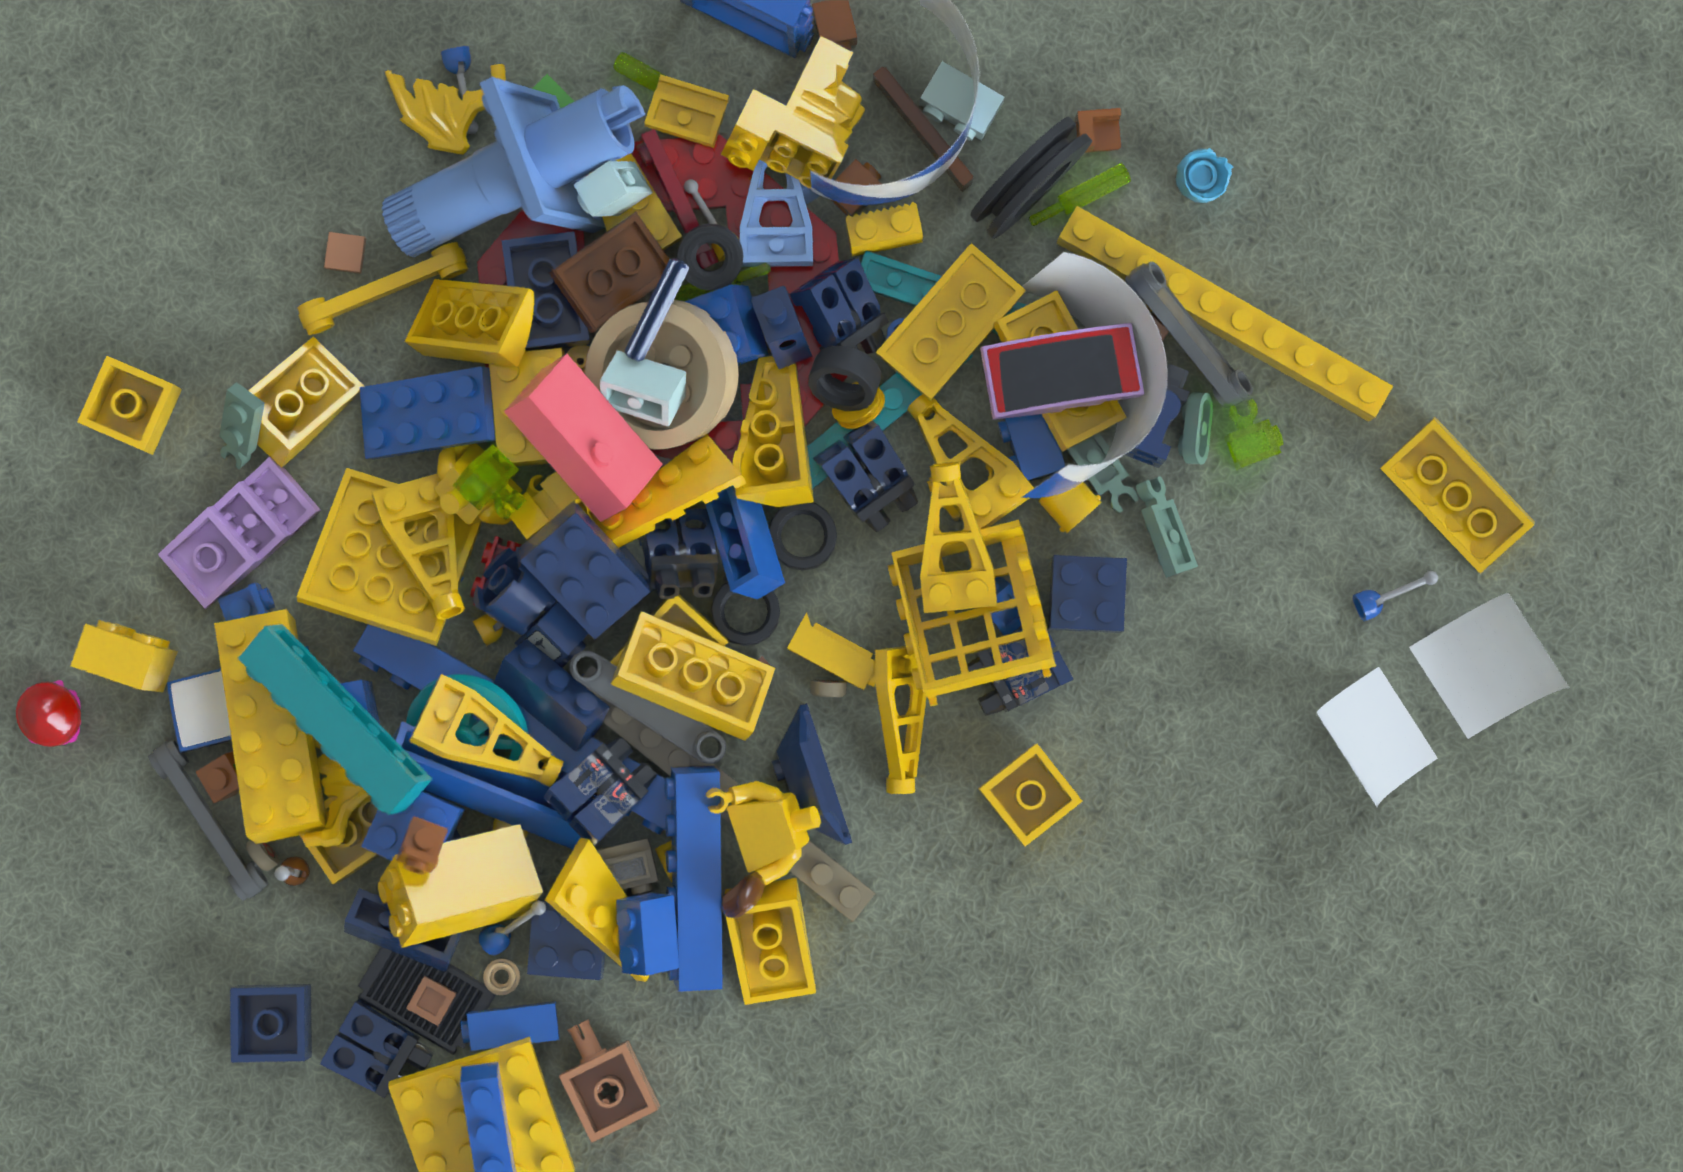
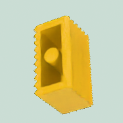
[846,202,923,257]

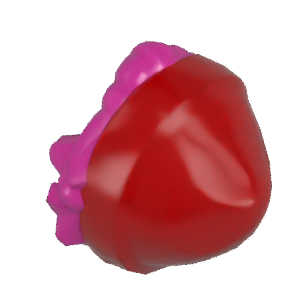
[16,680,81,747]

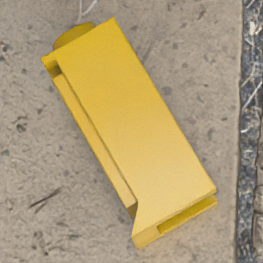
[787,612,876,691]

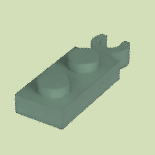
[219,382,265,469]
[1066,433,1139,514]
[1136,476,1198,578]

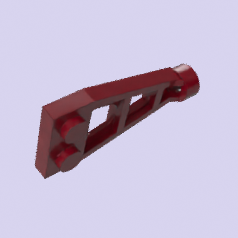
[636,129,719,269]

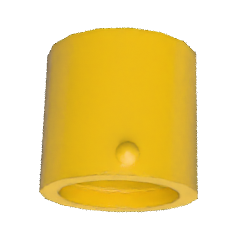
[1038,482,1102,534]

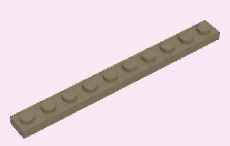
[582,665,876,922]

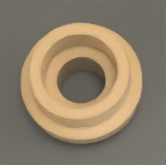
[483,958,520,995]

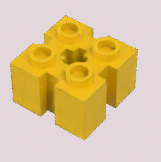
[506,472,596,540]

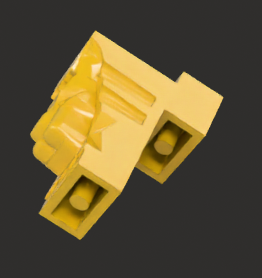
[721,36,865,189]

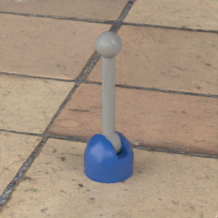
[441,46,478,134]
[1353,571,1438,622]
[479,900,546,955]

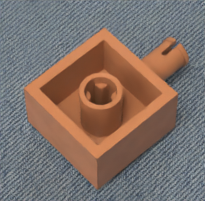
[559,1019,660,1143]

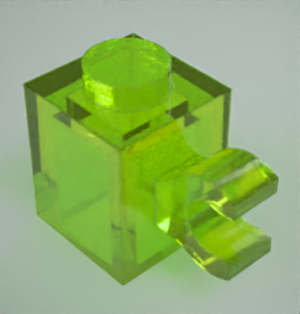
[1224,399,1284,471]
[453,444,526,520]

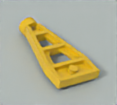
[907,394,1034,530]
[920,462,997,613]
[372,474,465,619]
[874,645,928,794]
[409,674,564,787]

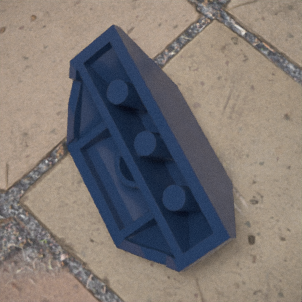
[771,703,852,845]

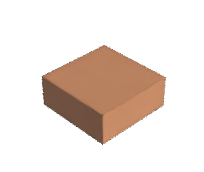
[324,232,366,274]
[406,976,457,1026]

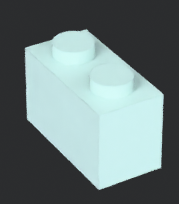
[920,61,1005,141]
[574,161,653,216]
[600,350,686,427]

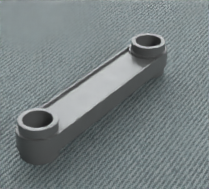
[1125,261,1253,408]
[569,651,726,764]
[148,739,268,901]

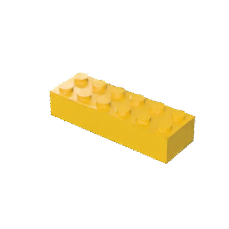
[214,609,327,844]

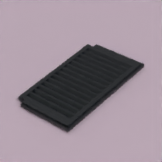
[358,947,496,1055]

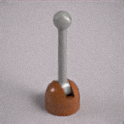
[275,856,310,886]

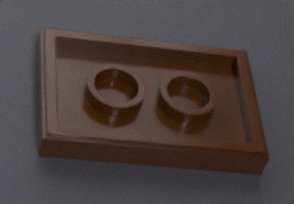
[549,212,670,333]

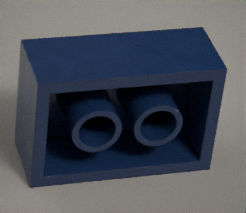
[501,231,589,351]
[519,501,650,639]

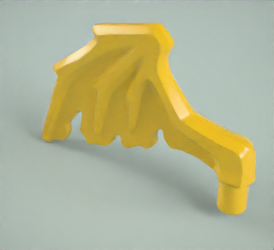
[385,64,506,155]
[304,738,371,848]

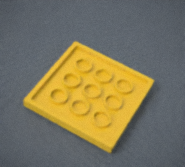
[296,468,483,646]
[388,1037,575,1172]

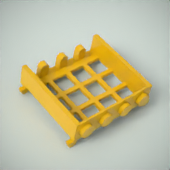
[888,520,1056,707]

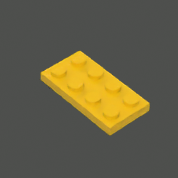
[876,243,1026,401]
[993,290,1127,452]

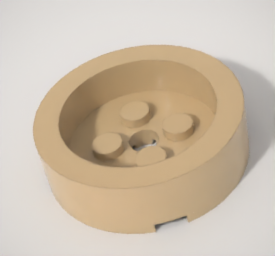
[585,300,739,449]

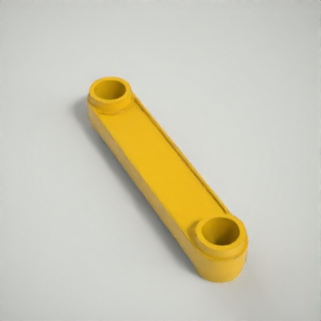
[297,242,468,335]

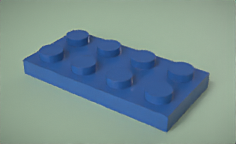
[360,366,495,460]

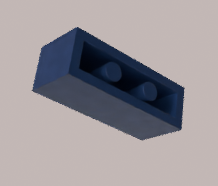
[493,639,610,752]
[344,888,461,972]

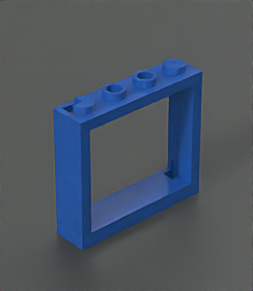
[680,0,814,58]

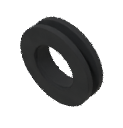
[970,116,1092,239]

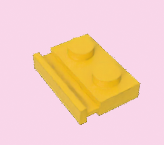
[644,74,730,148]

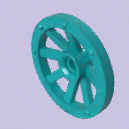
[406,674,528,761]

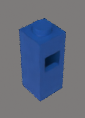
[461,1001,560,1051]

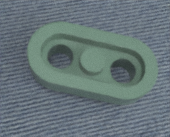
[1178,392,1213,465]

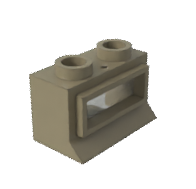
[597,838,659,895]

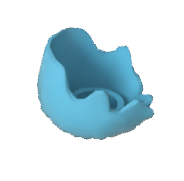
[1176,148,1233,203]

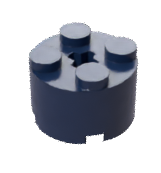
[473,547,557,635]

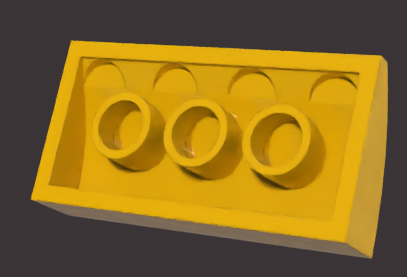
[404,279,534,367]
[1380,417,1535,573]
[610,611,775,741]

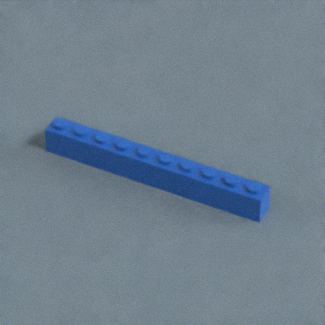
[353,624,671,835]

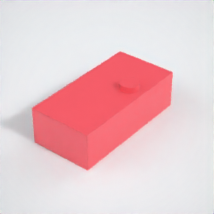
[504,354,663,522]

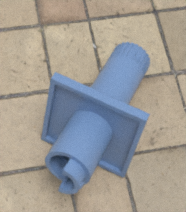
[382,77,646,257]

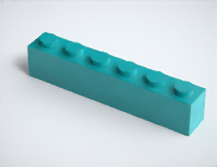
[238,624,432,815]

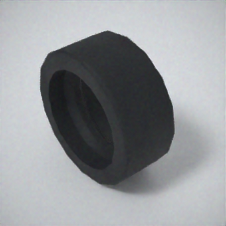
[808,346,881,411]
[769,502,837,571]
[711,582,780,646]

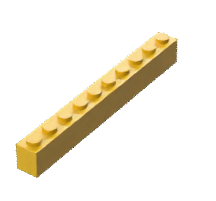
[1056,206,1393,422]

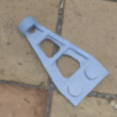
[740,160,813,267]

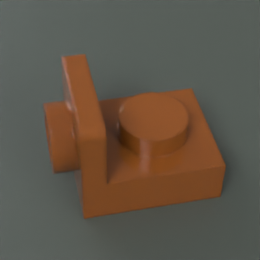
[396,816,448,874]

